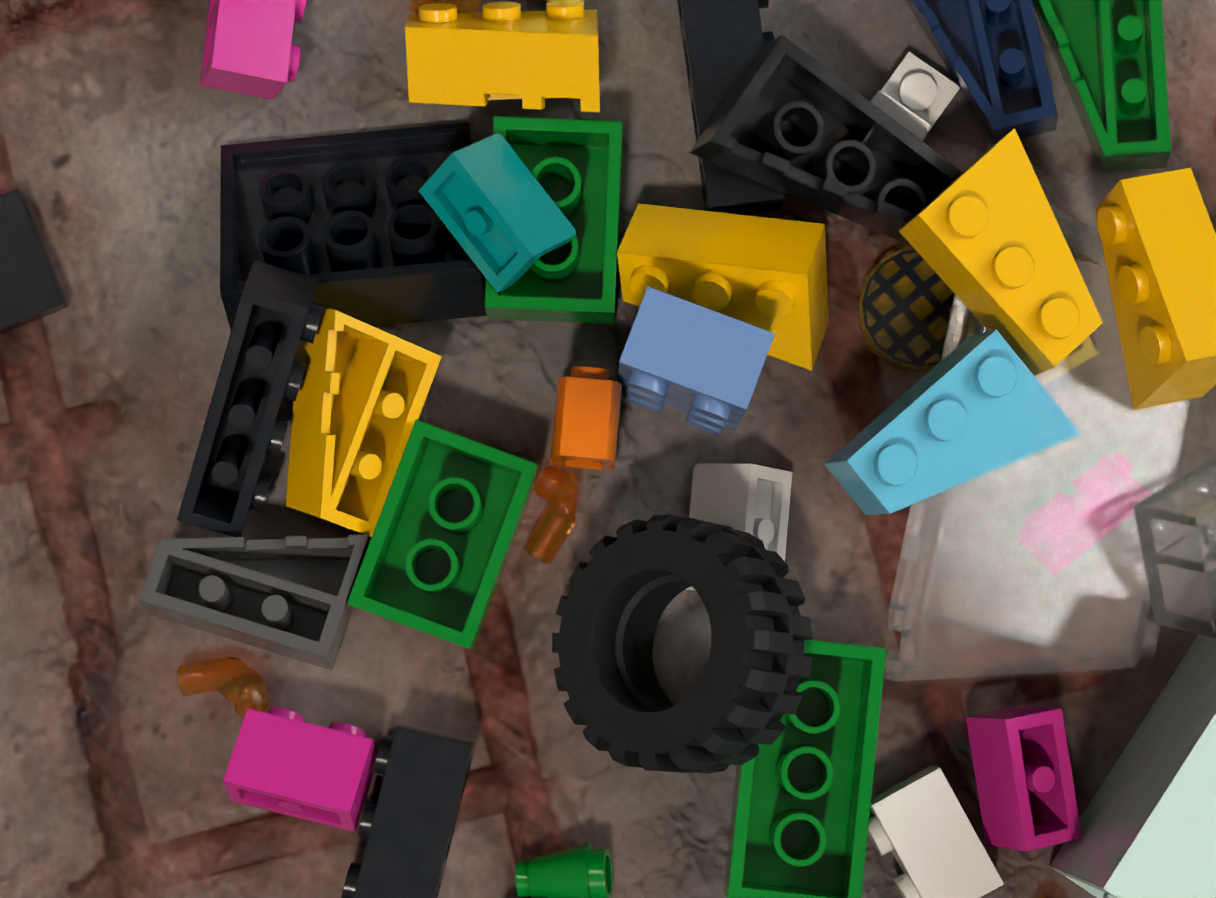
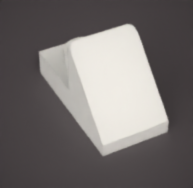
[870,52,960,141]

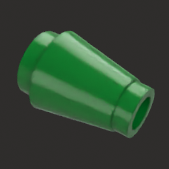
[515,843,613,898]

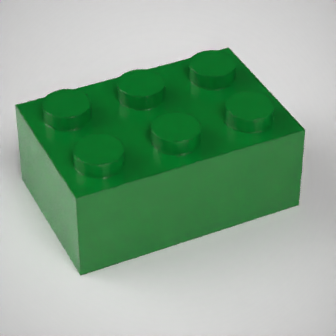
[485,116,623,324]
[347,420,540,650]

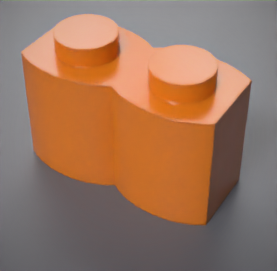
[550,367,622,471]

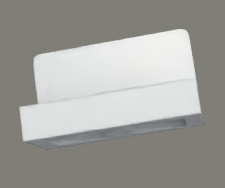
[686,463,793,591]

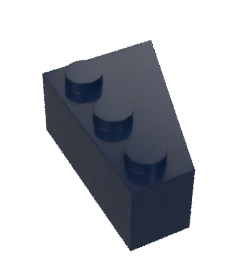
[905,0,1058,144]

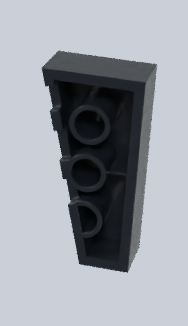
[689,35,963,246]

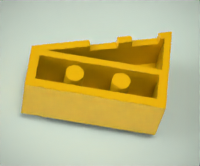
[405,0,600,113]
[899,128,1103,376]
[1095,168,1216,411]
[617,203,829,371]
[286,308,442,537]

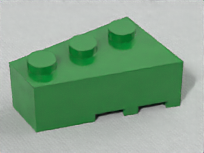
[1032,0,1171,172]

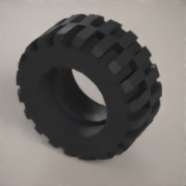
[552,514,813,774]

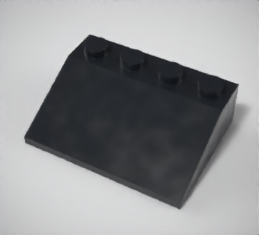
[220,122,487,330]

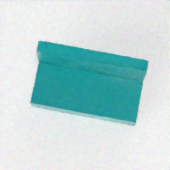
[419,134,576,293]

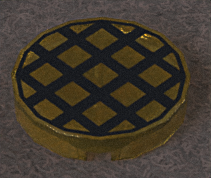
[858,247,982,372]

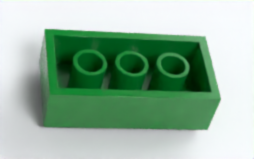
[723,640,886,898]

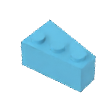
[824,329,1081,515]

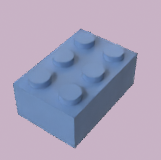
[618,286,775,435]

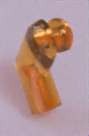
[524,466,580,564]
[177,656,269,718]

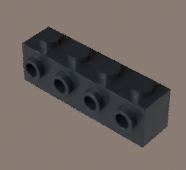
[177,260,324,537]

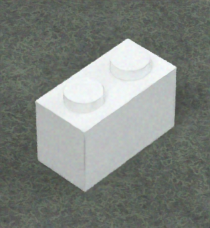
[868,765,1004,898]

